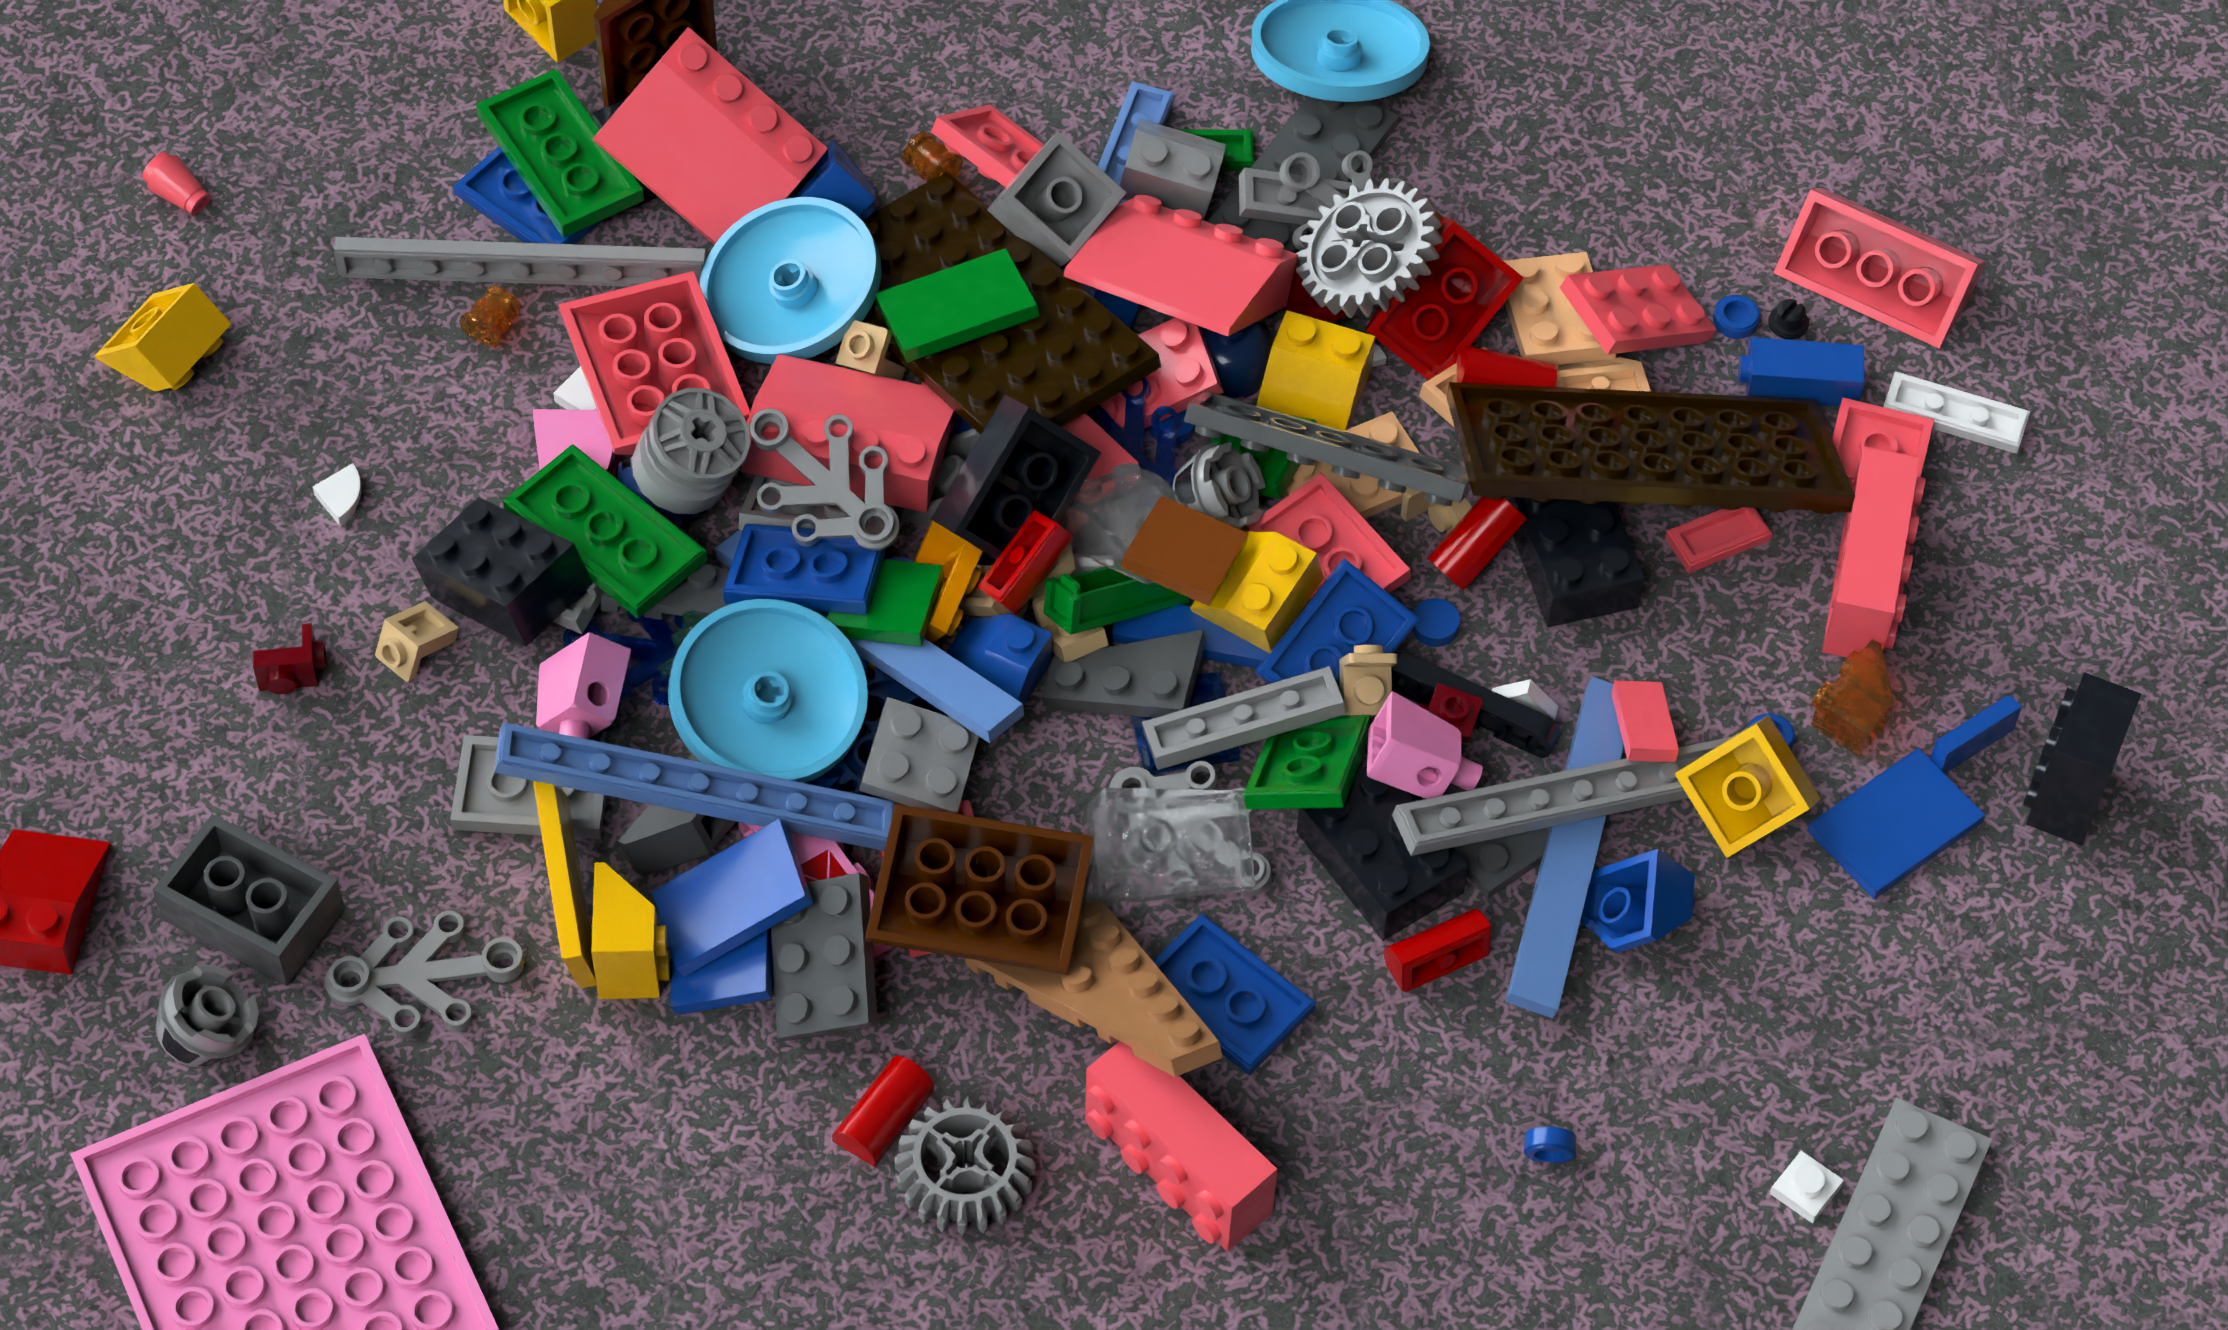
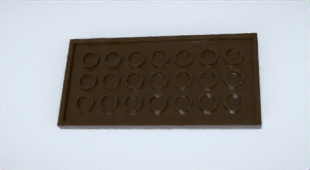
[862,171,1161,435]
[1447,382,1855,514]

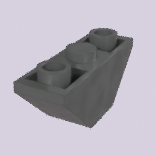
[618,754,736,877]

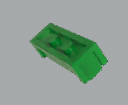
[1043,562,1190,635]

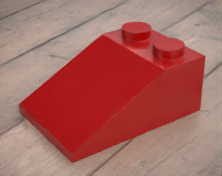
[1365,216,1524,380]
[0,829,111,975]

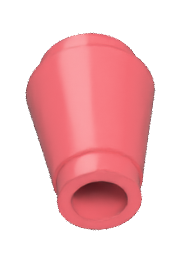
[142,152,211,216]

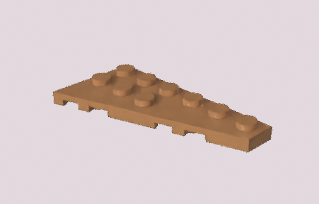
[965,899,1223,1077]

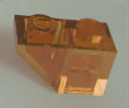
[1811,639,1894,757]

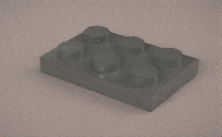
[771,873,878,1041]

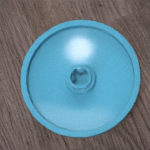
[1251,0,1430,102]
[699,197,882,364]
[668,599,868,783]

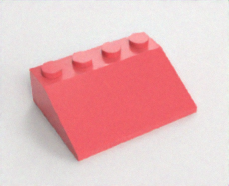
[592,27,828,245]
[1063,195,1298,336]
[559,271,750,455]
[741,354,957,513]

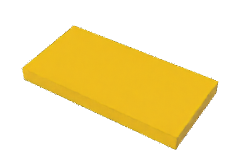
[533,781,597,989]

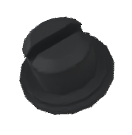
[1768,299,1809,339]

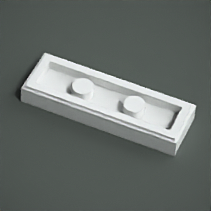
[1883,371,2030,454]

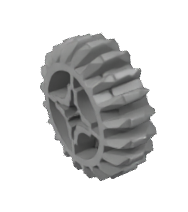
[895,1096,1035,1236]

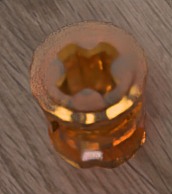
[902,131,963,183]
[459,285,521,348]

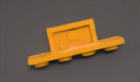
[868,520,983,676]

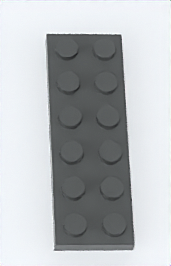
[1208,96,1399,254]
[1184,391,1472,506]

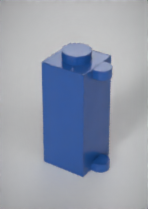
[1738,337,1865,406]

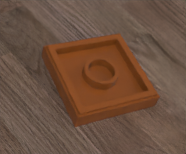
[1121,495,1249,606]

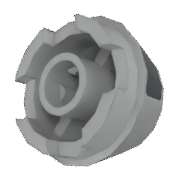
[1172,442,1266,531]
[156,964,259,1068]

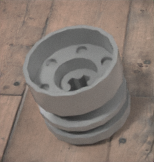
[632,388,751,514]

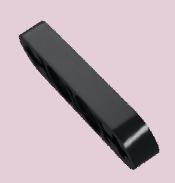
[1391,652,1561,758]

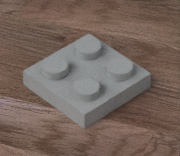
[859,697,979,814]

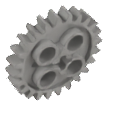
[1296,178,1443,318]

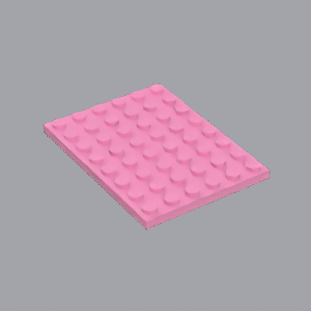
[70,1033,499,1330]

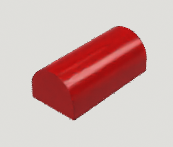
[1457,345,1557,387]
[1427,496,1527,590]
[977,510,1074,616]
[1384,908,1491,993]
[832,1055,934,1167]

